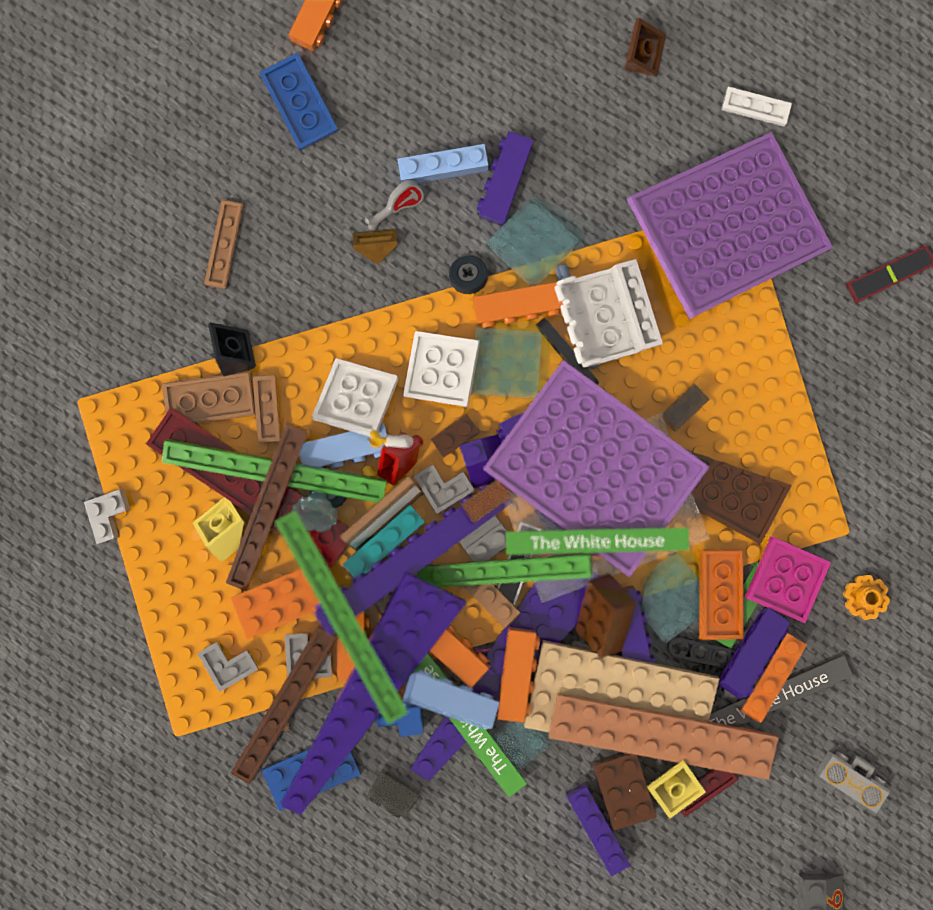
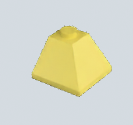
[193,497,244,562]

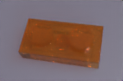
[461,480,511,523]

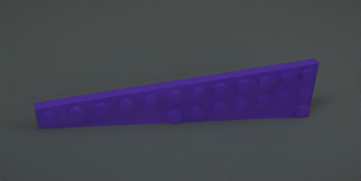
[410,570,601,781]
[281,572,467,815]

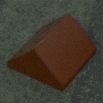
[624,18,666,76]

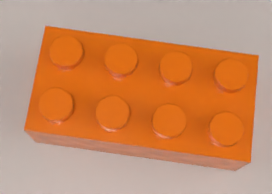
[231,569,319,639]

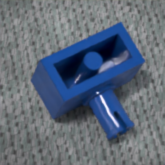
[376,701,424,737]

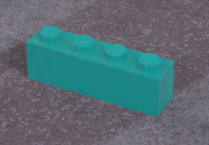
[343,505,425,578]

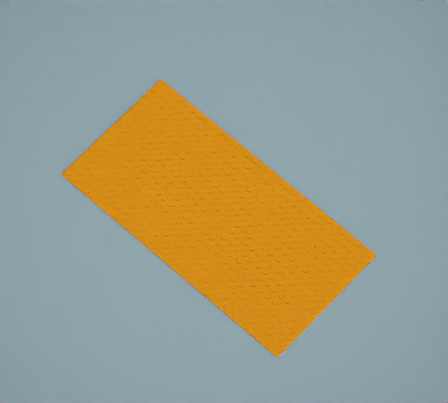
[78,230,849,736]

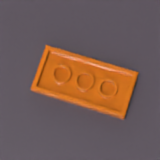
[699,550,744,640]

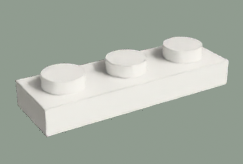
[721,87,792,126]

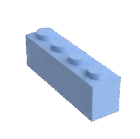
[397,144,488,183]
[299,423,388,469]
[403,671,499,729]

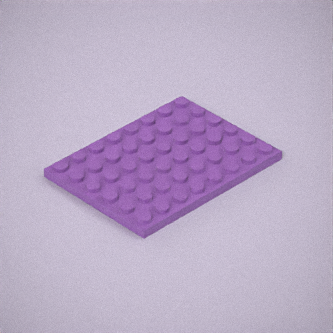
[627,132,833,319]
[483,360,709,577]

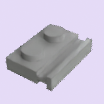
[459,516,507,562]

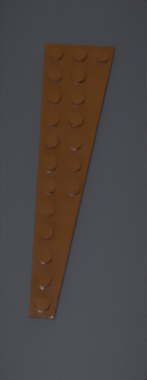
[683,449,792,544]

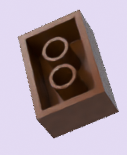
[575,574,636,659]
[592,752,657,831]

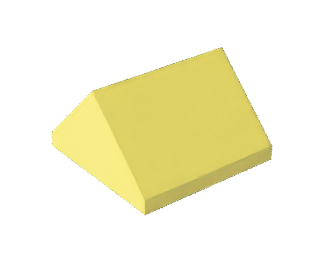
[647,761,705,818]

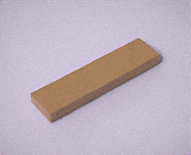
[204,199,244,289]

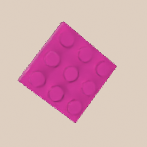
[745,536,831,623]

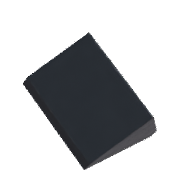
[208,322,256,377]

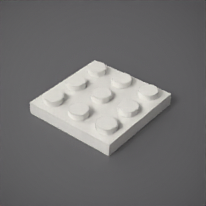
[403,331,480,408]
[312,358,399,437]

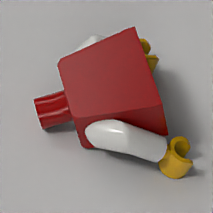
[362,430,423,486]

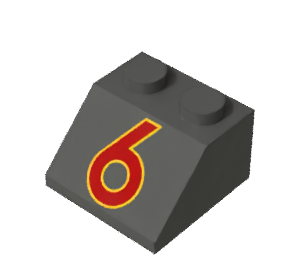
[798,874,843,910]

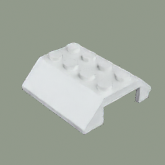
[555,259,663,368]

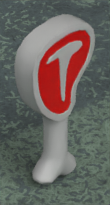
[365,179,424,231]

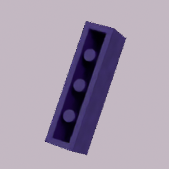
[477,131,533,226]
[620,585,656,663]
[718,608,790,698]
[566,782,631,877]

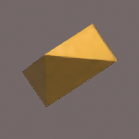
[353,229,397,264]

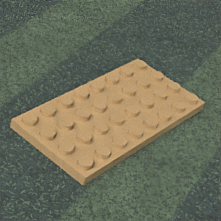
[524,640,719,732]

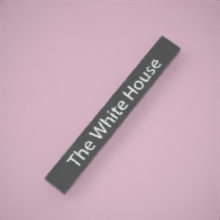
[709,655,853,727]

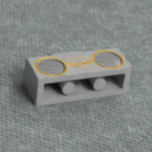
[815,751,890,813]

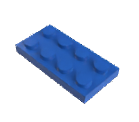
[259,52,338,151]
[262,748,361,811]

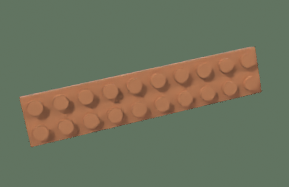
[548,693,779,780]

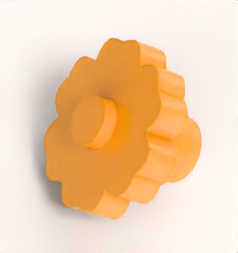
[843,575,890,620]

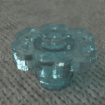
[292,491,338,532]

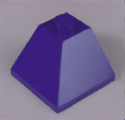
[459,434,502,488]

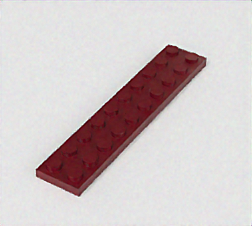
[146,407,350,569]

